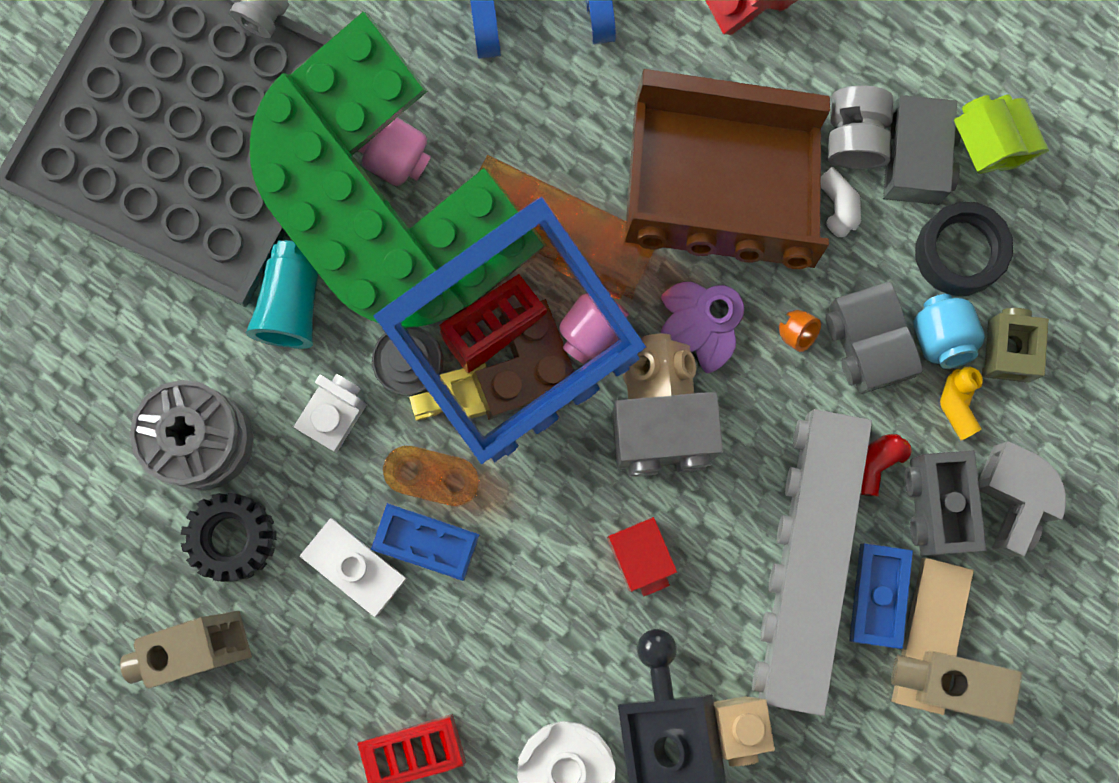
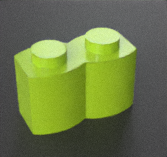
[954,94,1049,174]

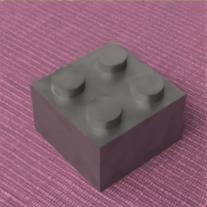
[612,392,723,477]

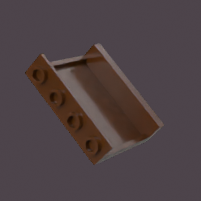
[624,69,830,269]

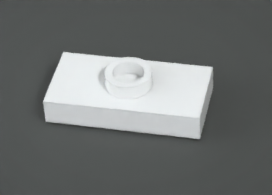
[300,518,408,617]

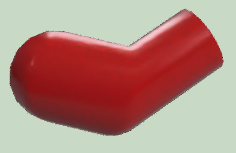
[860,434,912,497]

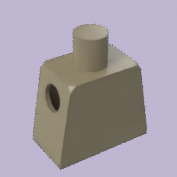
[120,611,252,689]
[891,651,1023,725]

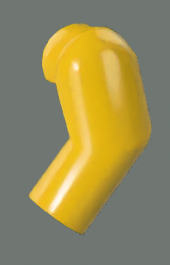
[940,366,983,441]

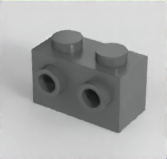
[905,450,986,556]

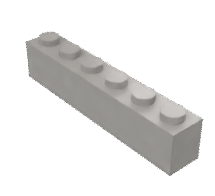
[752,409,872,716]

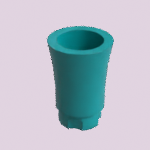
[246,240,318,349]

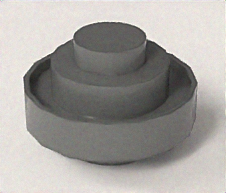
[372,327,444,396]

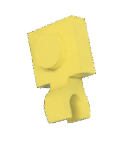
[409,363,486,421]

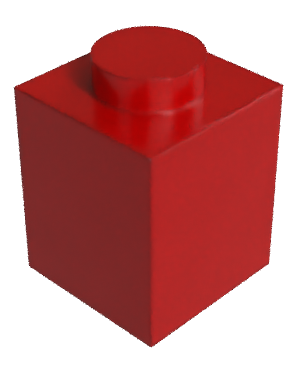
[607,517,677,597]

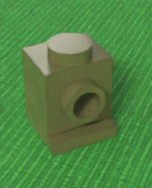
[982,308,1049,383]

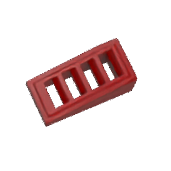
[439,274,547,374]
[357,714,466,783]

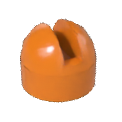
[779,310,821,352]

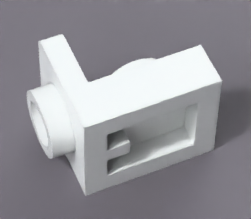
[293,374,367,453]

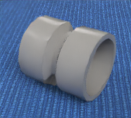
[828,86,893,169]

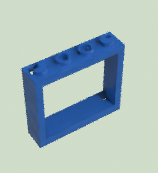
[374,197,646,465]

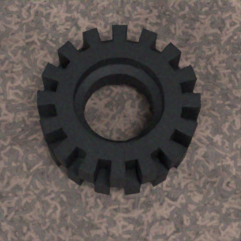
[180,492,277,582]

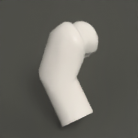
[821,167,861,237]

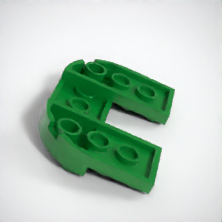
[250,11,547,328]

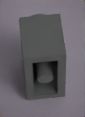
[883,95,961,205]

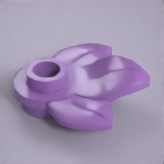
[660,282,744,373]

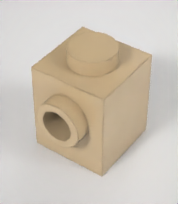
[714,696,775,766]

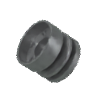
[129,380,254,490]

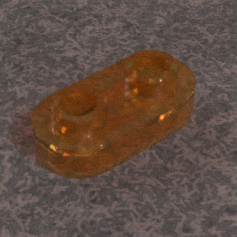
[383,445,480,507]

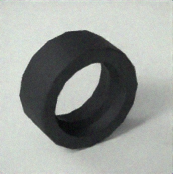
[915,202,1013,296]

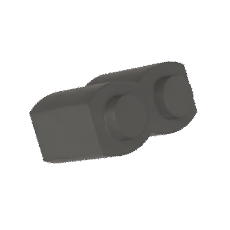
[826,282,923,395]

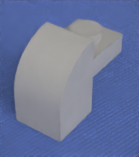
[978,441,1066,557]

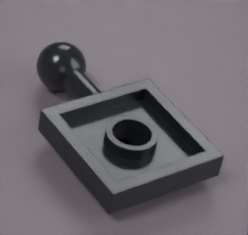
[618,629,726,783]

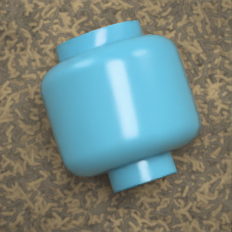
[913,294,985,369]

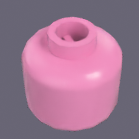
[358,118,431,186]
[559,293,629,364]

